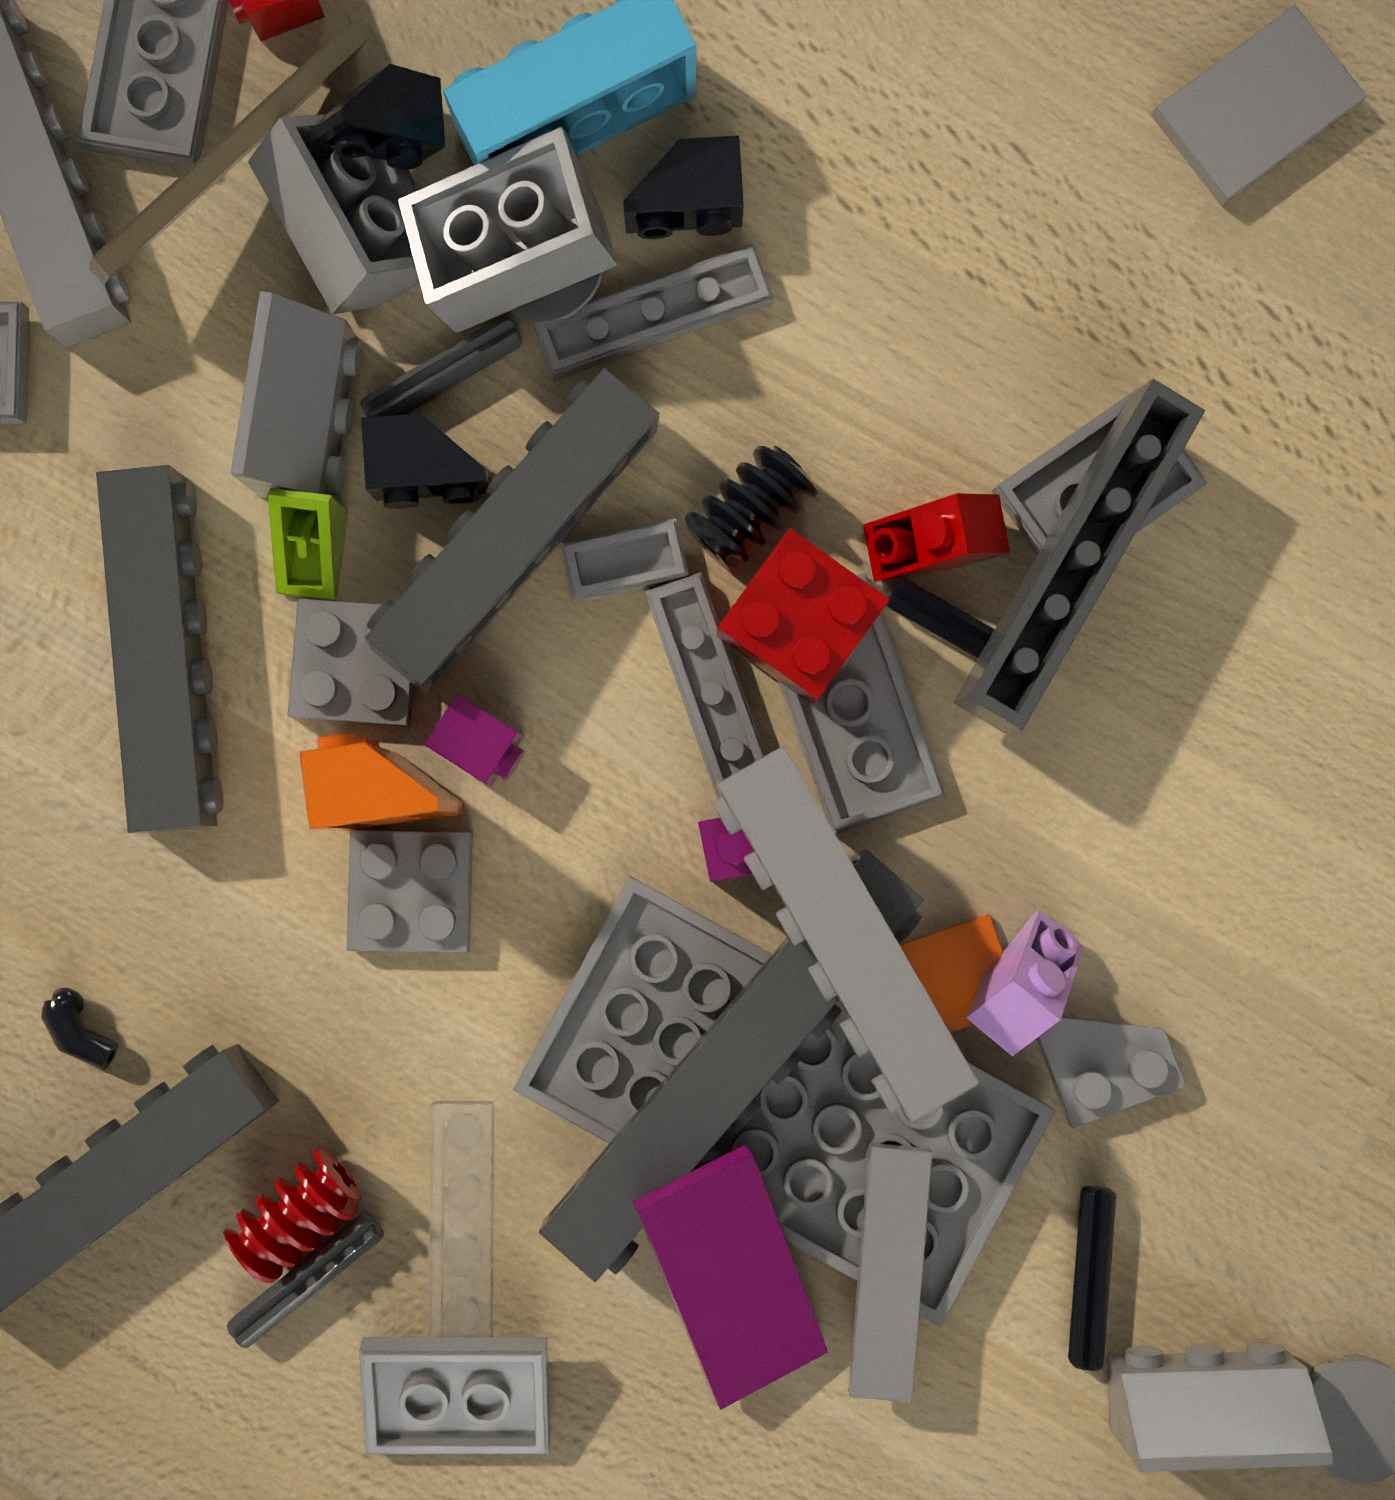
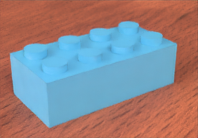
[443,0,696,166]

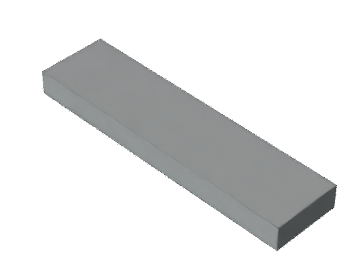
[533,243,774,381]
[645,572,766,799]
[848,1143,933,1403]

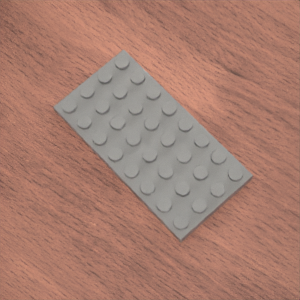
[513,876,1056,1327]

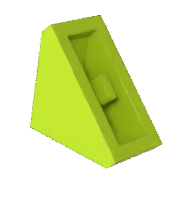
[267,488,348,600]

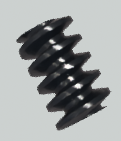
[684,446,818,572]

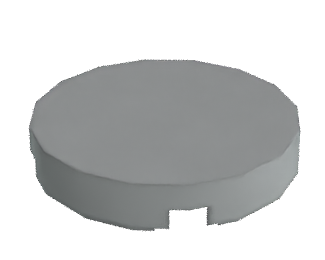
[1309,1354,1395,1484]

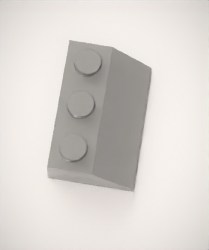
[248,114,420,314]
[398,127,618,333]
[230,291,363,499]
[1107,1342,1333,1472]

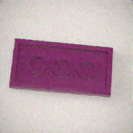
[632,1145,828,1410]

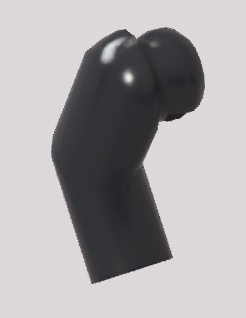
[41,987,118,1070]

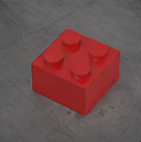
[716,528,890,705]

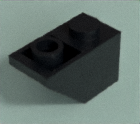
[309,64,445,170]
[623,135,744,239]
[361,414,492,509]

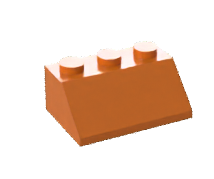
[299,733,465,831]

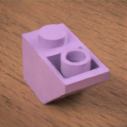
[966,910,1084,1057]

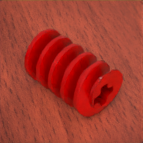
[223,1146,361,1283]

